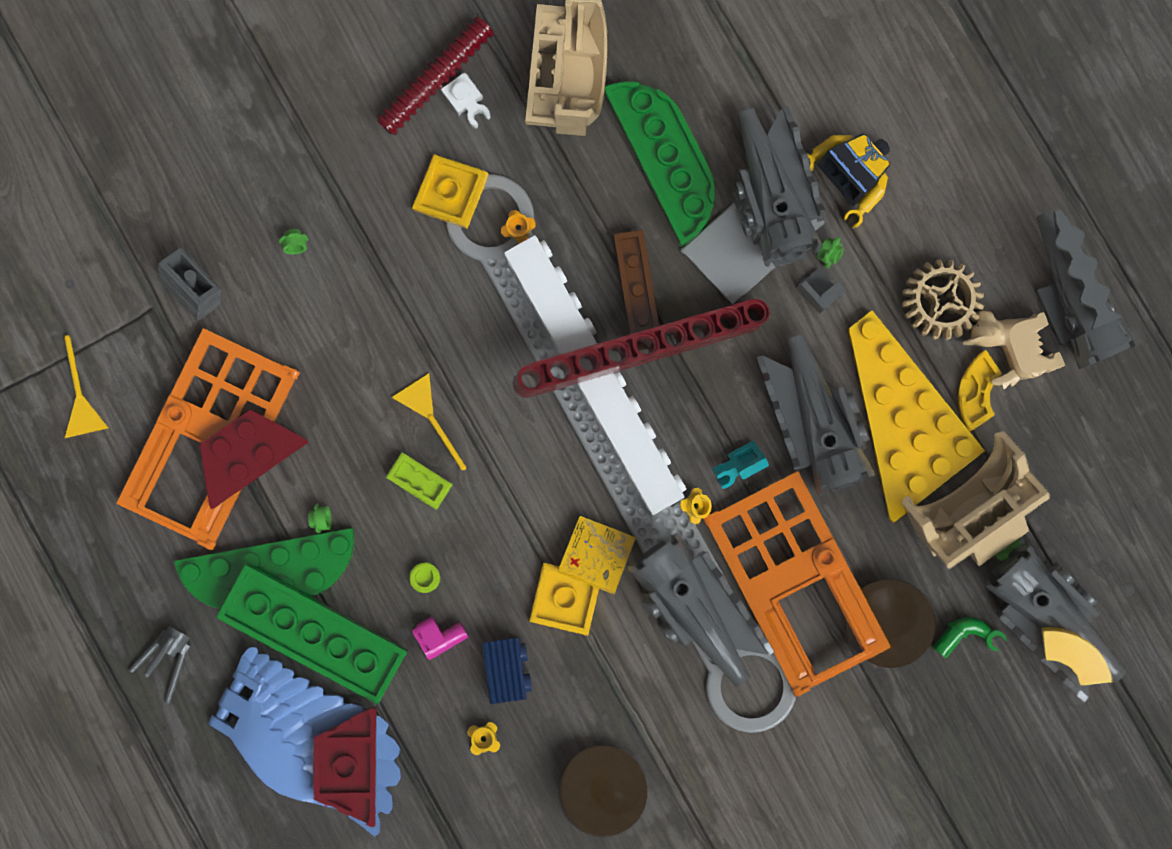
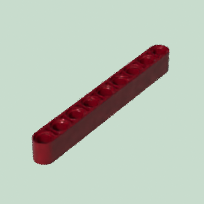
[513,299,770,398]

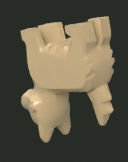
[962,311,1065,390]

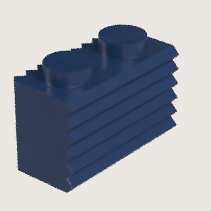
[482,637,532,704]

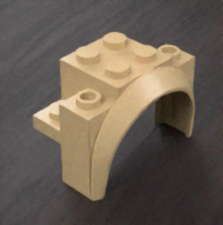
[525,0,607,136]
[902,431,1050,570]

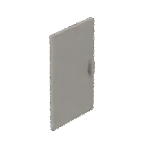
[680,203,825,305]

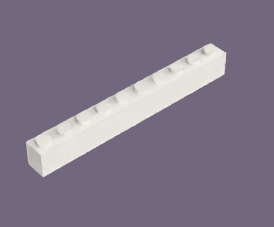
[504,235,686,516]

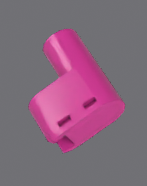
[412,616,469,660]

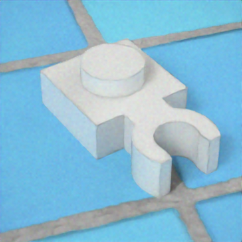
[441,73,491,129]

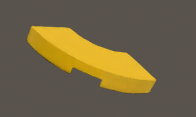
[958,350,1002,431]
[1042,627,1112,685]

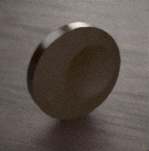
[846,579,936,668]
[558,746,648,837]

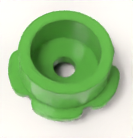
[279,229,308,255]
[308,504,331,533]

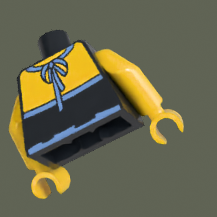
[807,134,890,228]

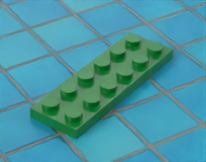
[216,563,408,704]

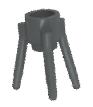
[129,625,191,704]

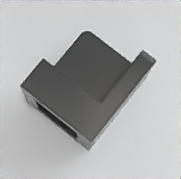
[796,269,846,314]

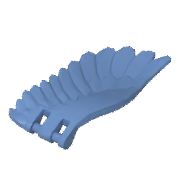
[208,647,401,837]

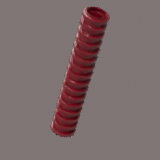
[376,16,494,135]

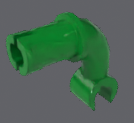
[932,616,1007,659]

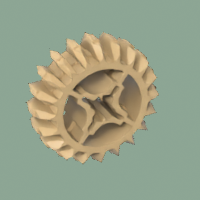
[902,259,984,340]

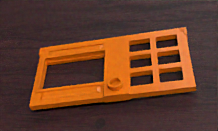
[116,328,300,551]
[703,471,891,697]

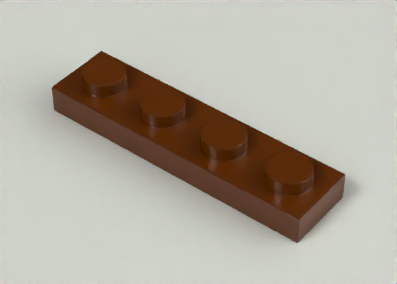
[614,230,659,351]

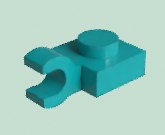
[712,440,769,489]

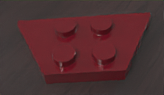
[200,410,308,510]
[313,707,376,827]

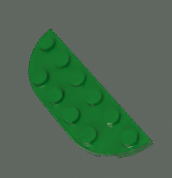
[604,82,715,247]
[174,528,355,609]

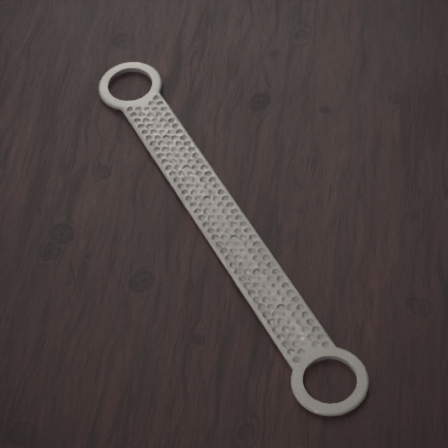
[446,174,796,733]

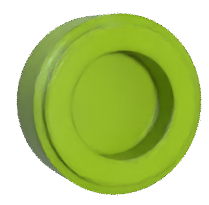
[409,563,440,593]

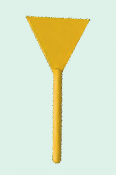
[64,335,109,438]
[392,373,466,470]

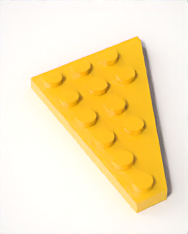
[847,310,985,523]

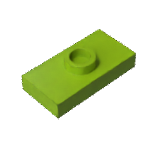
[386,452,453,510]

